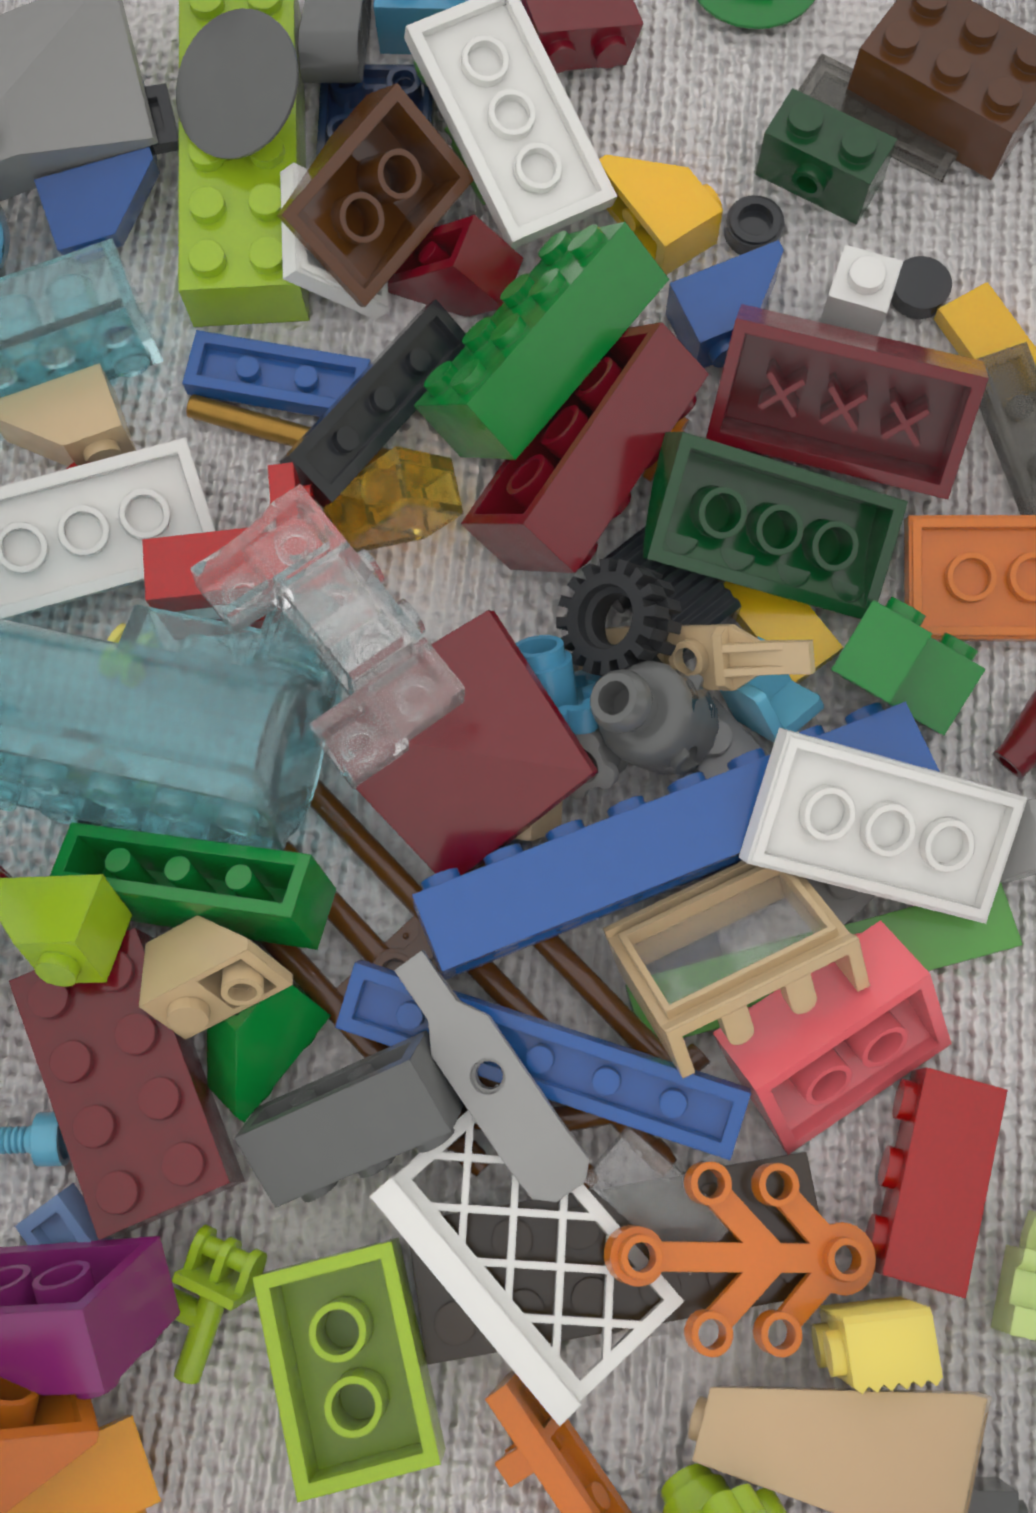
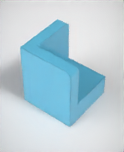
[719,636,824,743]

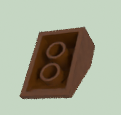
[277,83,474,307]

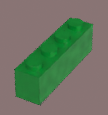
[50,822,337,950]

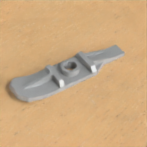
[394,950,589,1202]

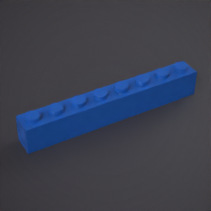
[412,701,940,980]

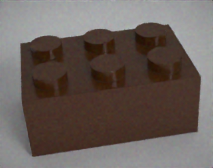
[844,0,1036,180]

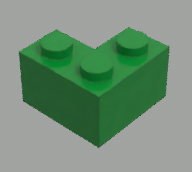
[831,597,986,736]

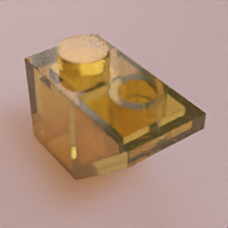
[322,446,464,555]

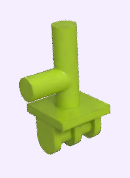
[172,1224,267,1384]

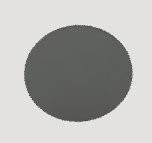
[176,8,299,159]

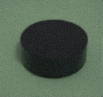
[724,195,785,255]
[891,256,952,319]

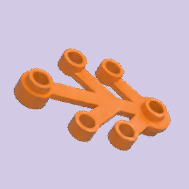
[604,1161,876,1357]

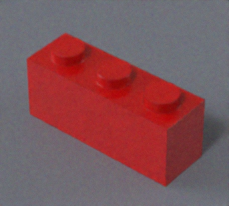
[865,1067,1008,1299]

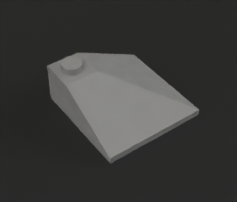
[0,0,158,201]

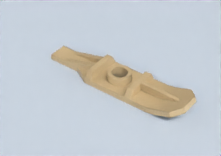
[579,624,815,691]

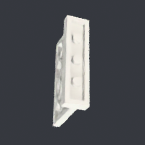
[369,1084,684,1426]

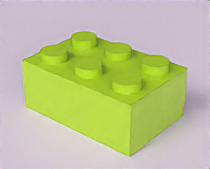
[252,1237,446,1503]

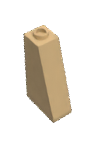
[688,1385,992,1513]

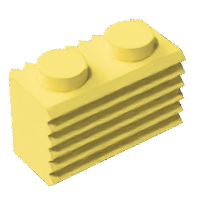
[811,1296,943,1395]

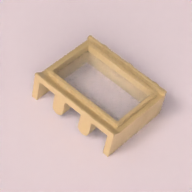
[603,861,870,1078]

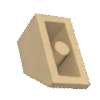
[0,363,136,466]

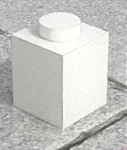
[819,244,903,336]

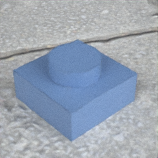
[15,1183,113,1245]

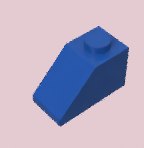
[34,147,160,266]
[665,240,784,368]

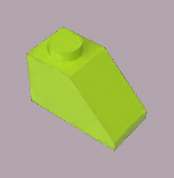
[0,874,132,987]

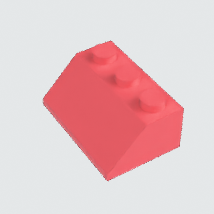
[713,920,952,1155]

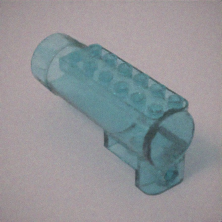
[0,586,351,851]

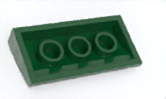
[643,432,908,619]

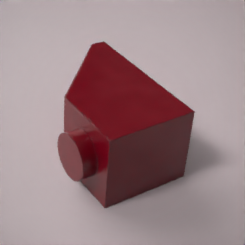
[387,215,524,317]

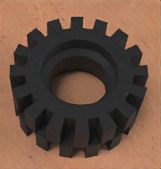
[556,558,682,676]

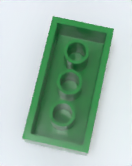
[414,222,670,460]

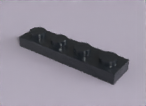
[279,299,466,507]

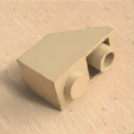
[139,915,293,1040]

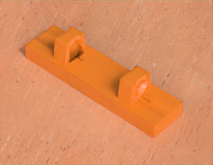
[485,1371,632,1513]

